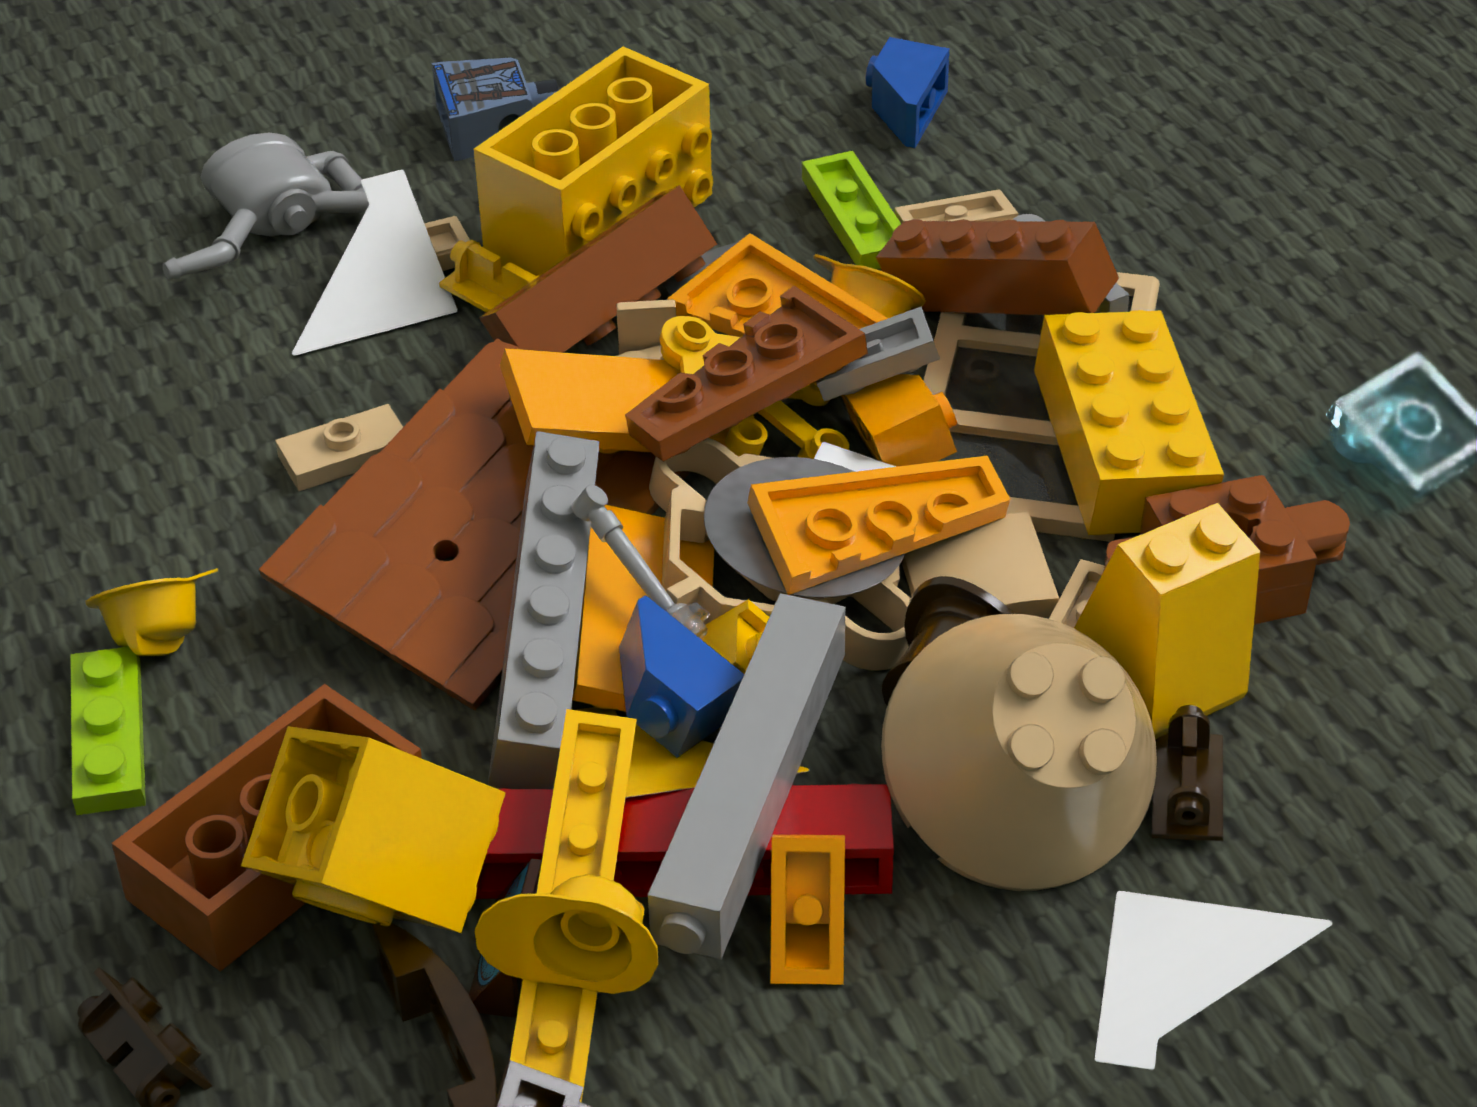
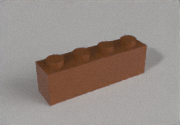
[479,185,717,353]
[876,219,1119,315]

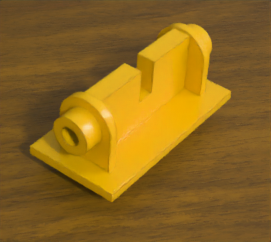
[439,240,539,313]

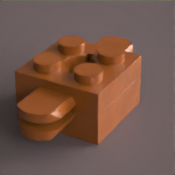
[1103,475,1350,625]

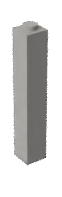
[648,593,845,960]

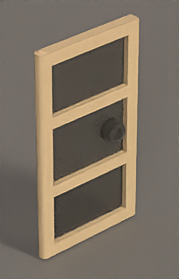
[923,272,1160,542]

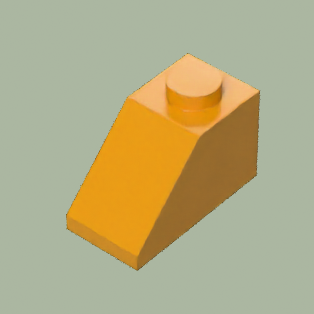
[841,374,957,467]

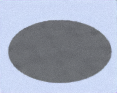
[704,457,905,597]

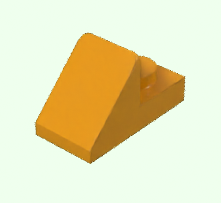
[770,835,845,985]

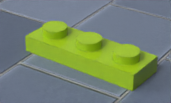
[802,151,901,269]
[70,646,146,815]

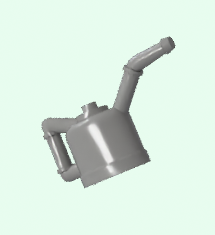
[163,132,369,280]

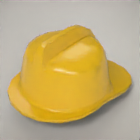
[813,254,926,318]
[86,568,218,656]
[475,874,658,994]

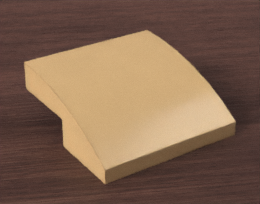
[901,512,1059,618]

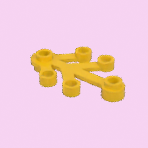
[659,316,849,459]

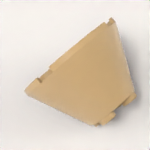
[881,614,1157,891]

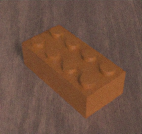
[112,684,422,972]

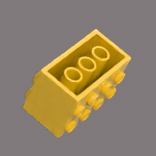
[474,46,713,276]

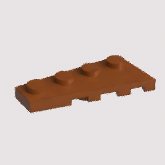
[625,286,868,462]

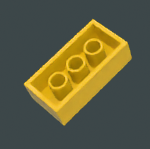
[1034,310,1224,535]

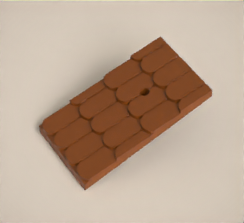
[258,338,690,710]

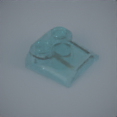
[1326,351,1477,498]

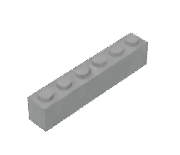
[488,431,600,789]

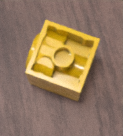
[241,726,506,933]

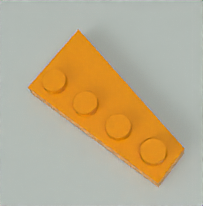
[667,233,888,337]
[747,456,1011,595]

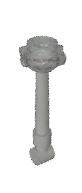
[572,485,710,639]

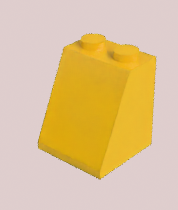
[1074,503,1260,739]

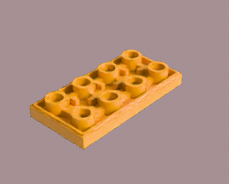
[500,348,763,455]
[572,505,714,712]

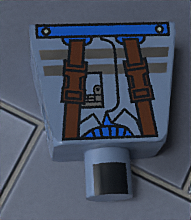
[432,58,558,161]

